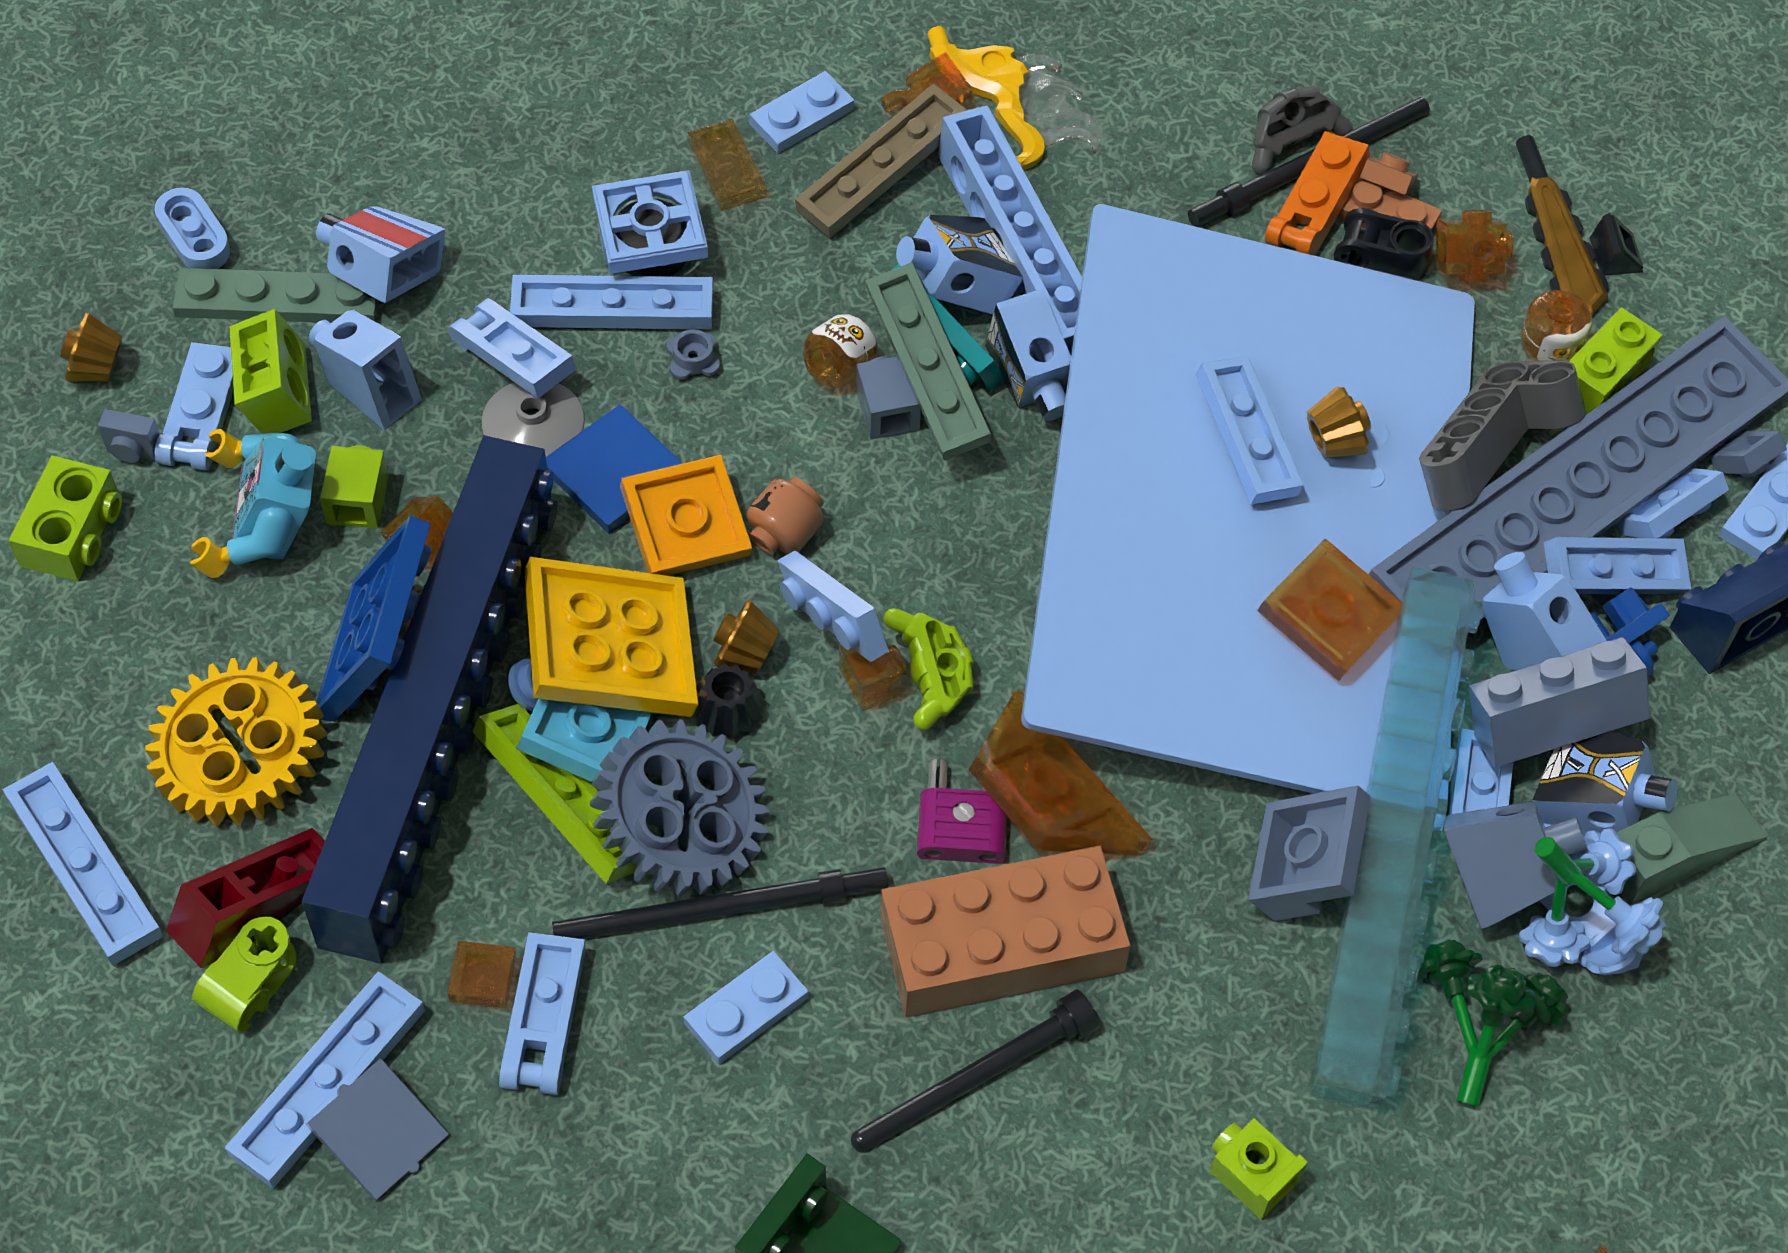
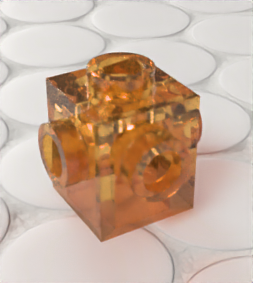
[1435,210,1513,282]

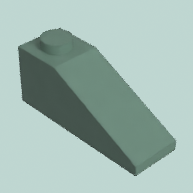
[1616,793,1767,906]

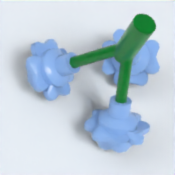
[1519,828,1666,967]

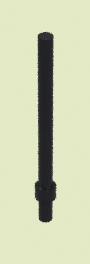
[1188,97,1430,227]
[552,867,889,939]

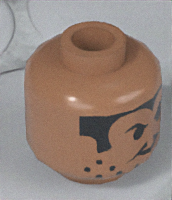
[747,477,824,555]

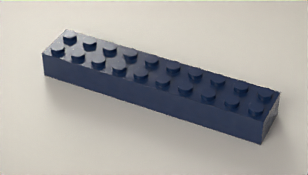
[301,435,558,964]

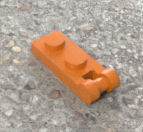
[1265,131,1371,256]

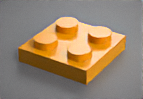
[620,455,752,576]

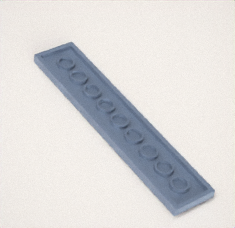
[1366,316,1788,656]

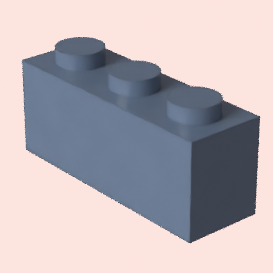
[1469,637,1650,767]

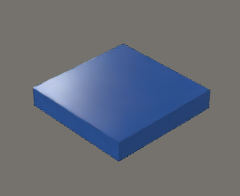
[546,404,683,534]

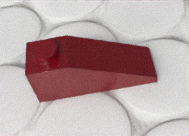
[166,828,325,968]

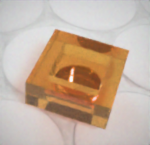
[447,941,516,1009]

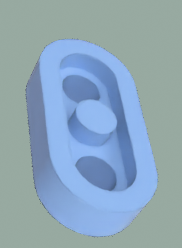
[155,188,230,269]

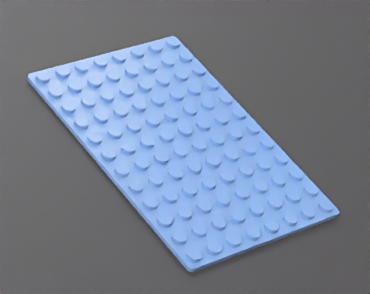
[1021,204,1475,821]

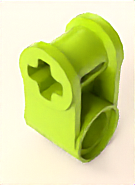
[192,917,297,1033]

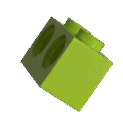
[1569,307,1663,415]
[229,309,312,434]
[8,455,122,581]

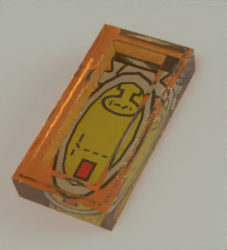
[688,119,767,211]

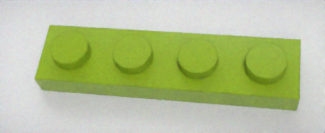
[472,704,637,884]

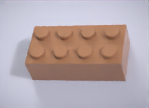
[880,845,1131,1018]

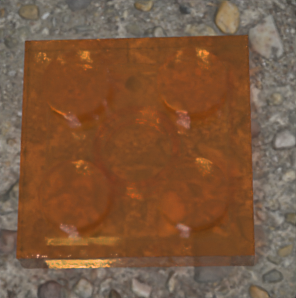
[1257,538,1406,681]

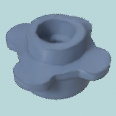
[666,329,720,380]

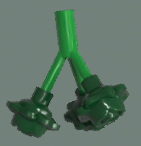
[1413,940,1568,1107]

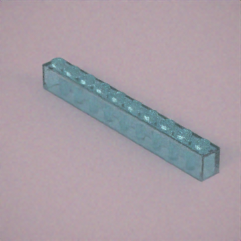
[1310,567,1483,1112]

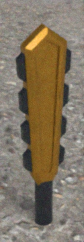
[1516,135,1609,319]

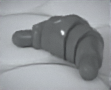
[1252,86,1353,175]

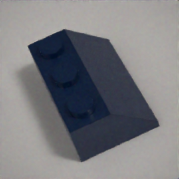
[1669,541,1788,674]

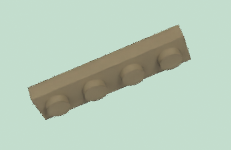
[795,83,967,238]

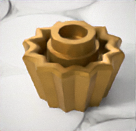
[60,313,122,382]
[1306,387,1371,457]
[713,600,779,674]

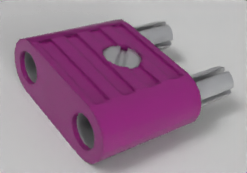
[917,759,1008,864]

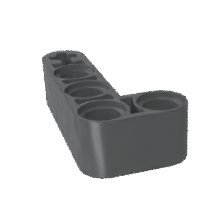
[1419,361,1586,511]

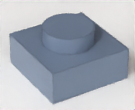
[98,409,160,463]
[1709,431,1787,478]

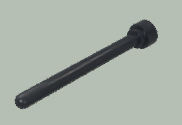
[851,989,1100,1152]

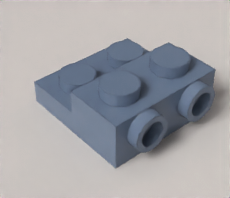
[1248,785,1371,921]

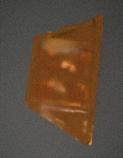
[969,689,1153,856]

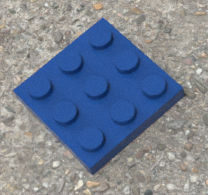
[316,515,431,722]

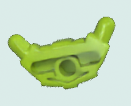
[883,608,974,730]

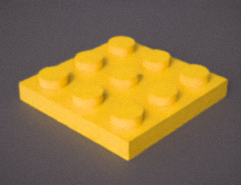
[524,557,698,717]

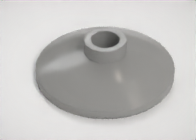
[482,382,584,457]

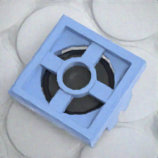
[592,170,708,277]

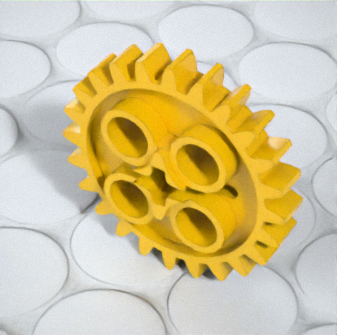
[145,657,327,827]

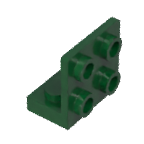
[735,1153,901,1253]

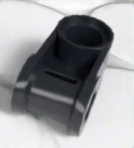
[1333,208,1434,281]

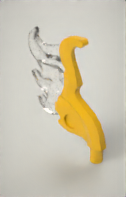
[927,26,1104,170]

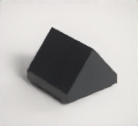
[1589,213,1644,276]

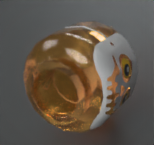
[1521,290,1592,362]
[803,314,878,388]

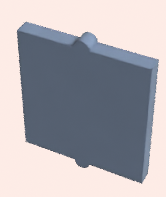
[306,1058,449,1201]

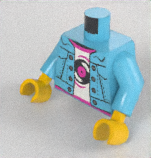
[190,429,316,578]

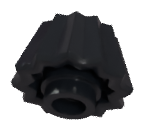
[693,663,765,739]

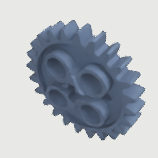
[590,720,770,896]

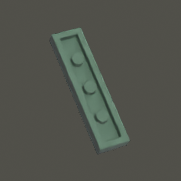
[865,262,992,461]
[172,268,379,323]

